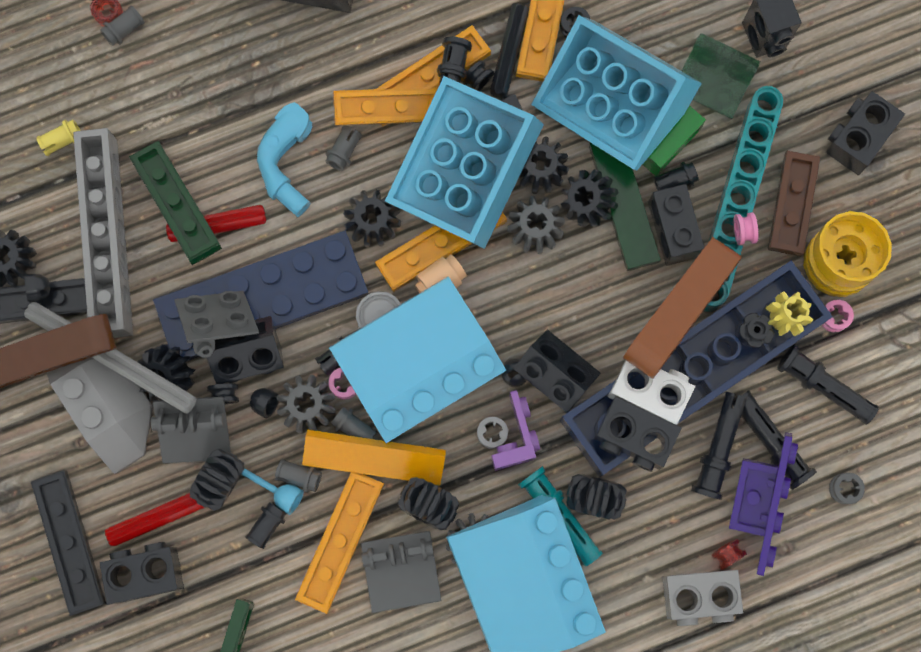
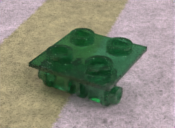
[682,33,761,119]

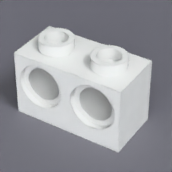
[608,360,695,425]

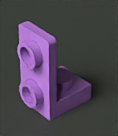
[491,390,540,471]

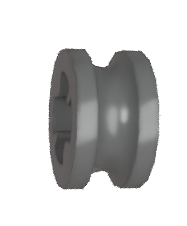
[829,473,865,504]

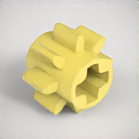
[766,292,813,336]

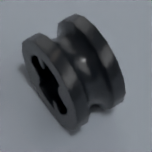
[560,7,590,38]
[462,60,494,91]
[207,383,239,405]

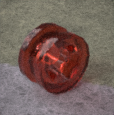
[90,0,123,26]
[711,538,747,570]

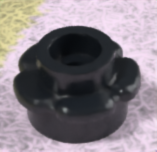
[739,313,774,348]

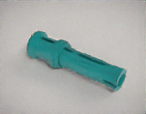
[518,466,603,567]

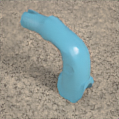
[257,102,312,217]

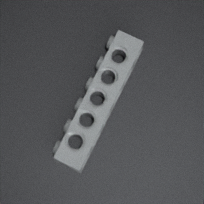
[73,128,133,338]

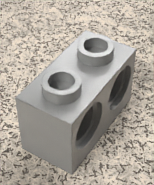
[662,570,743,626]

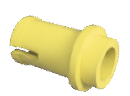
[36,120,81,156]

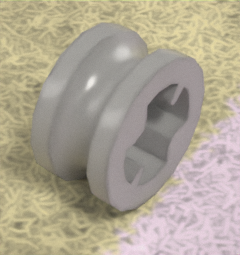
[477,417,508,449]

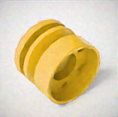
[803,211,892,297]

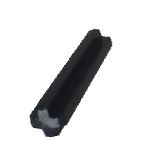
[490,3,529,98]

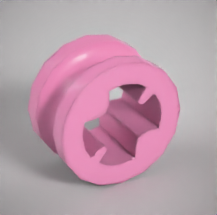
[734,212,758,246]
[822,300,854,333]
[328,367,357,400]

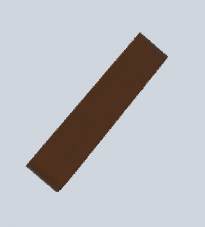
[0,314,117,388]

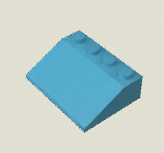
[531,15,702,170]
[385,76,544,249]
[329,277,506,443]
[446,495,606,652]

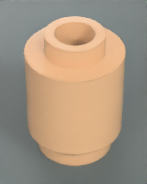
[415,254,467,293]

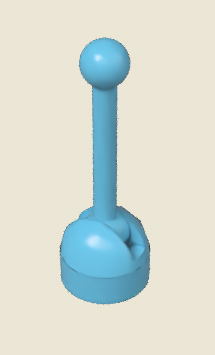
[242,468,304,515]

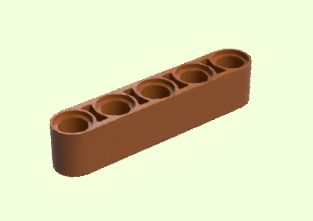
[623,237,742,379]

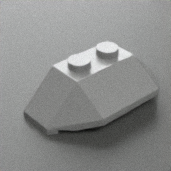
[47,349,153,474]

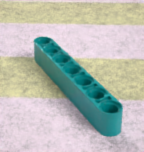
[704,86,783,312]

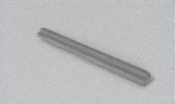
[24,302,197,413]

